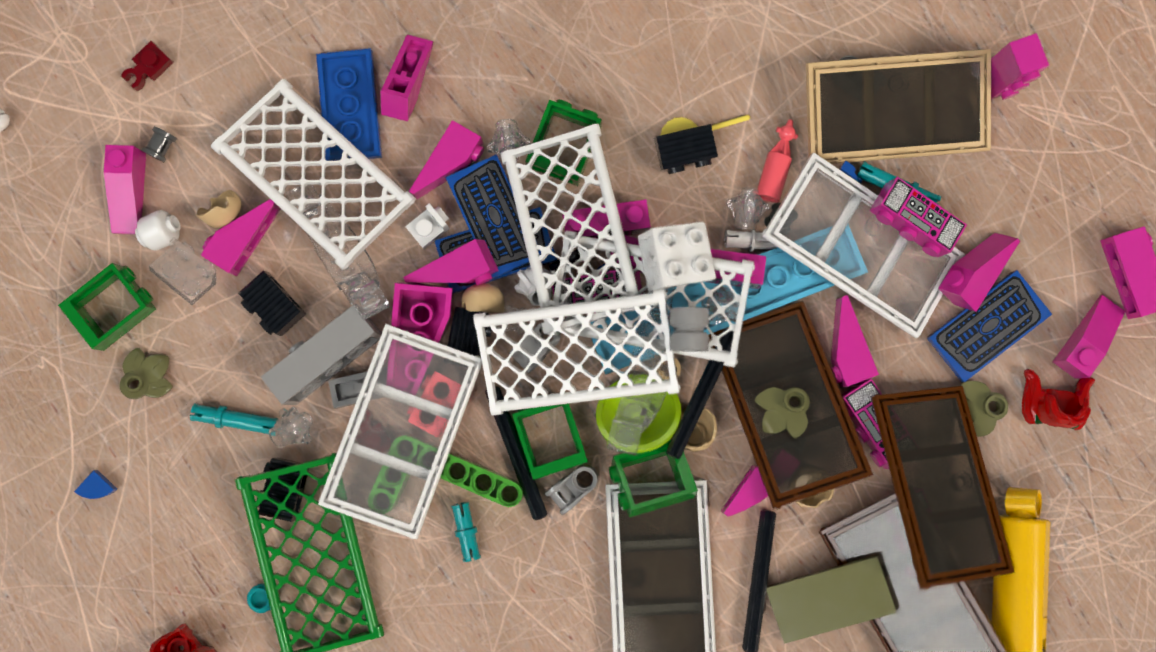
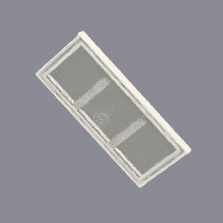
[762,153,965,339]
[318,324,482,539]

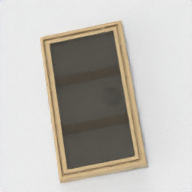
[806,49,991,164]

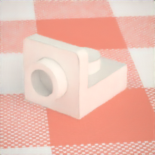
[405,203,450,249]

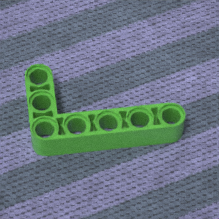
[368,435,523,514]

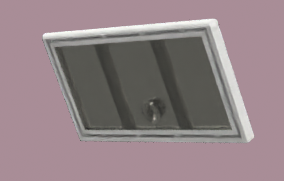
[605,479,716,652]

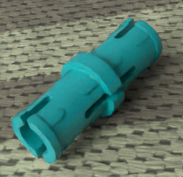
[451,502,481,562]

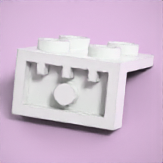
[638,222,716,293]

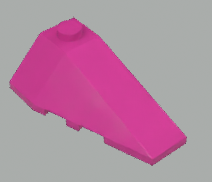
[387,281,453,396]

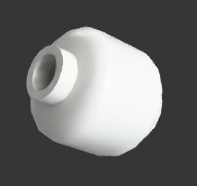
[135,210,181,251]

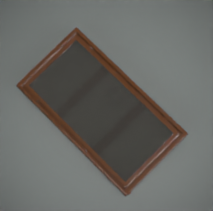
[708,301,873,509]
[871,386,1015,590]
[819,485,1008,652]

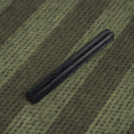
[666,329,734,459]
[485,386,547,520]
[742,510,776,652]

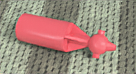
[755,119,798,203]

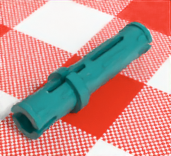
[857,161,941,204]
[190,403,279,436]

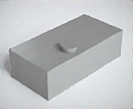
[261,305,382,405]

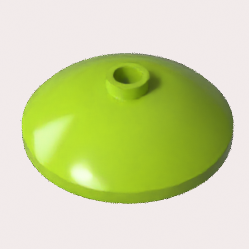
[596,375,682,453]

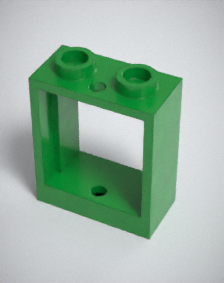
[525,99,602,187]
[58,263,157,351]
[512,404,588,480]
[609,439,698,518]

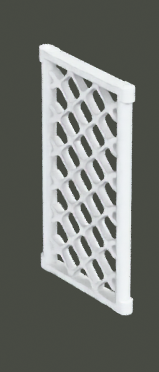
[211,79,416,270]
[500,124,645,335]
[552,230,755,367]
[473,289,681,415]

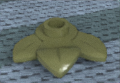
[120,348,173,399]
[951,381,1008,437]
[755,387,810,439]

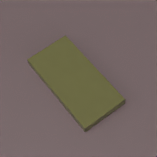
[766,555,897,644]

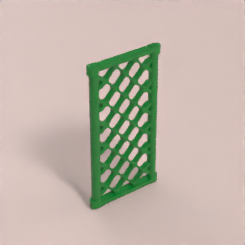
[234,453,385,652]

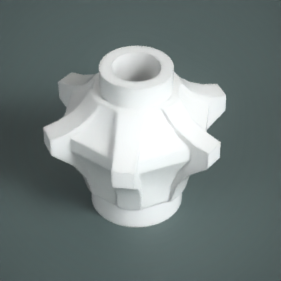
[514,263,555,306]

